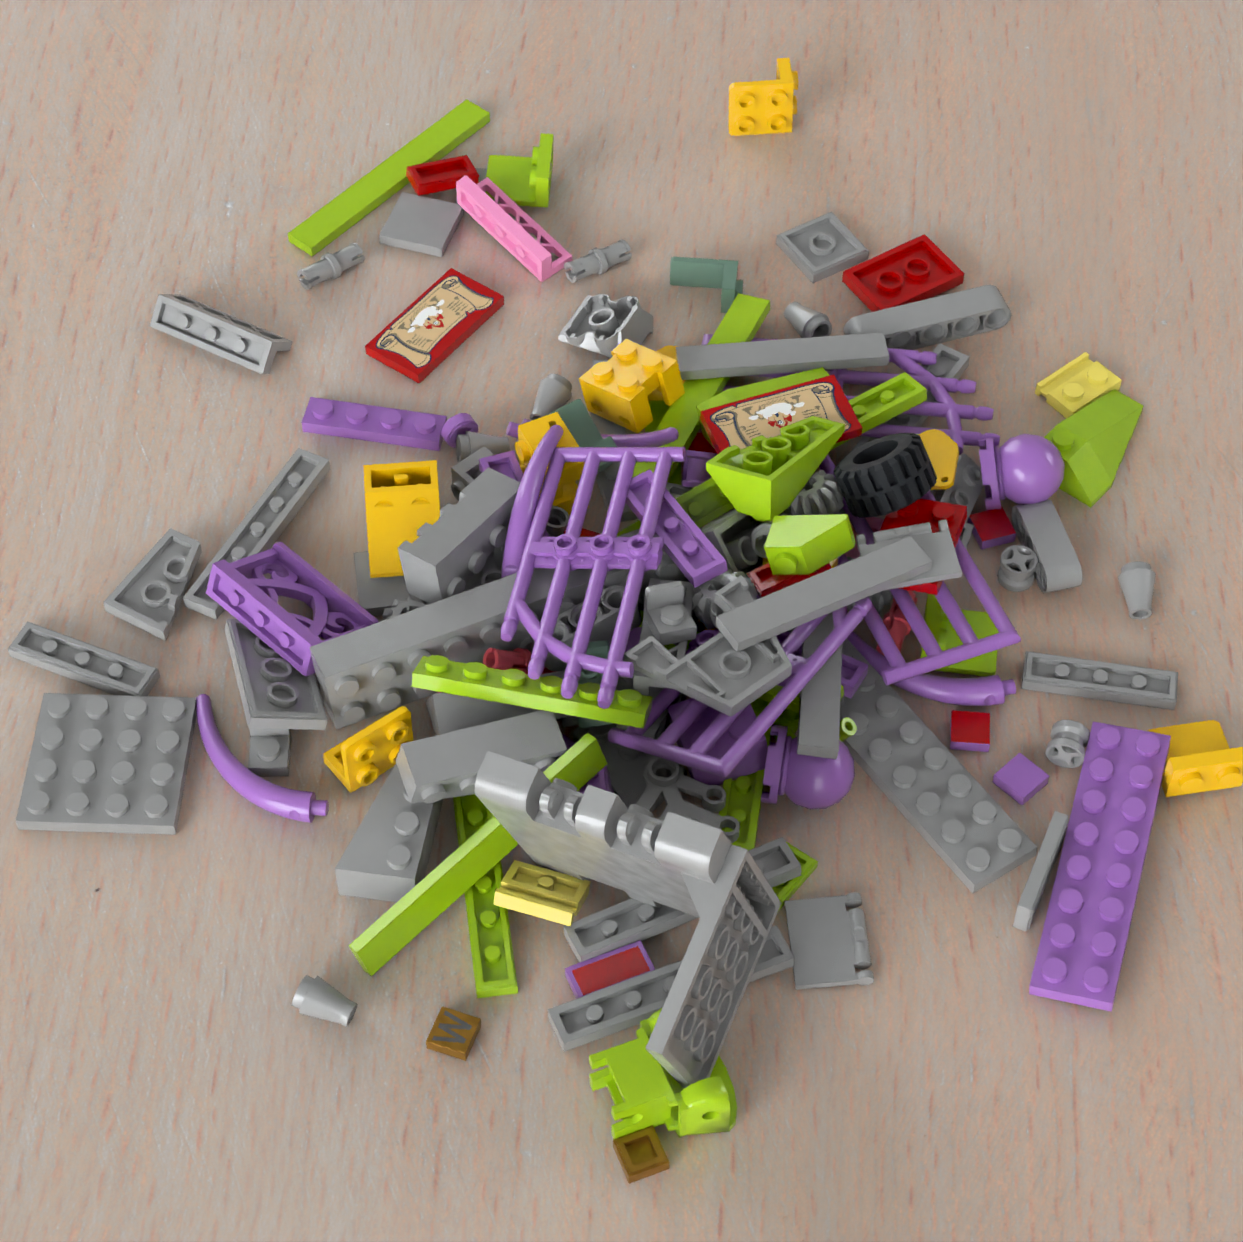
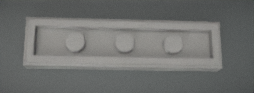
[8,621,160,696]
[1021,651,1178,710]

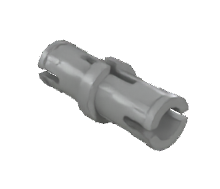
[564,239,632,283]
[297,242,365,290]

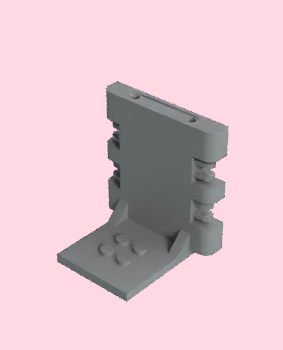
[475,750,781,1089]

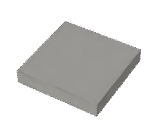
[379,192,464,257]
[776,212,869,283]

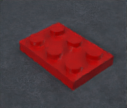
[842,234,965,312]
[880,498,967,595]

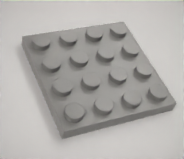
[16,693,197,835]

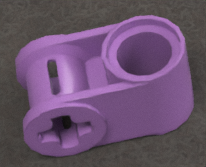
[682,450,717,488]

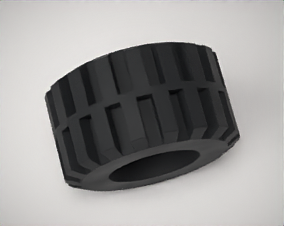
[833,433,937,518]

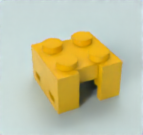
[579,339,685,434]
[515,412,589,515]

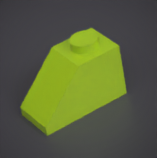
[764,514,856,575]

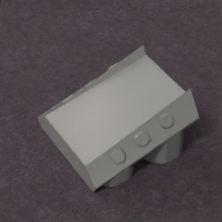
[559,294,653,358]

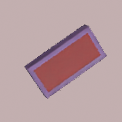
[565,940,656,999]

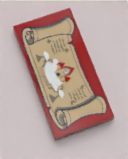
[365,268,504,383]
[700,374,863,454]

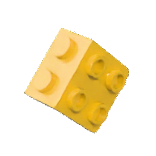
[728,58,798,136]
[323,706,414,793]
[1147,720,1243,797]

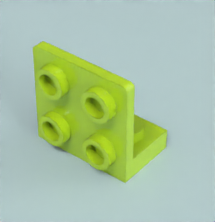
[485,133,554,208]
[920,594,999,677]

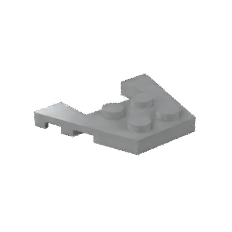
[624,575,792,717]

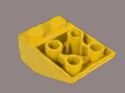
[363,460,440,578]

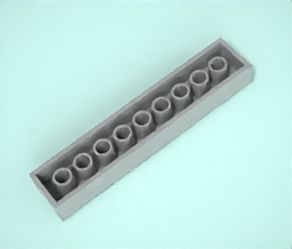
[309,529,684,730]

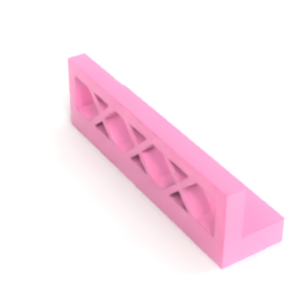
[456,175,572,282]

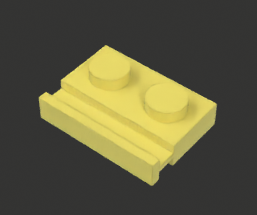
[1035,352,1122,418]
[493,860,591,927]

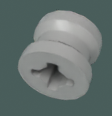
[997,545,1038,592]
[1045,720,1090,768]

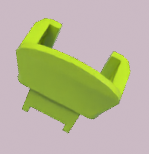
[589,1007,737,1139]

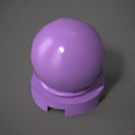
[978,434,1065,510]
[761,724,855,810]

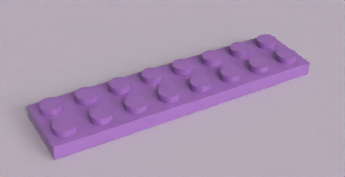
[1029,721,1171,1012]

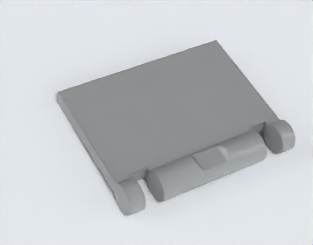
[856,519,962,591]
[785,892,874,990]

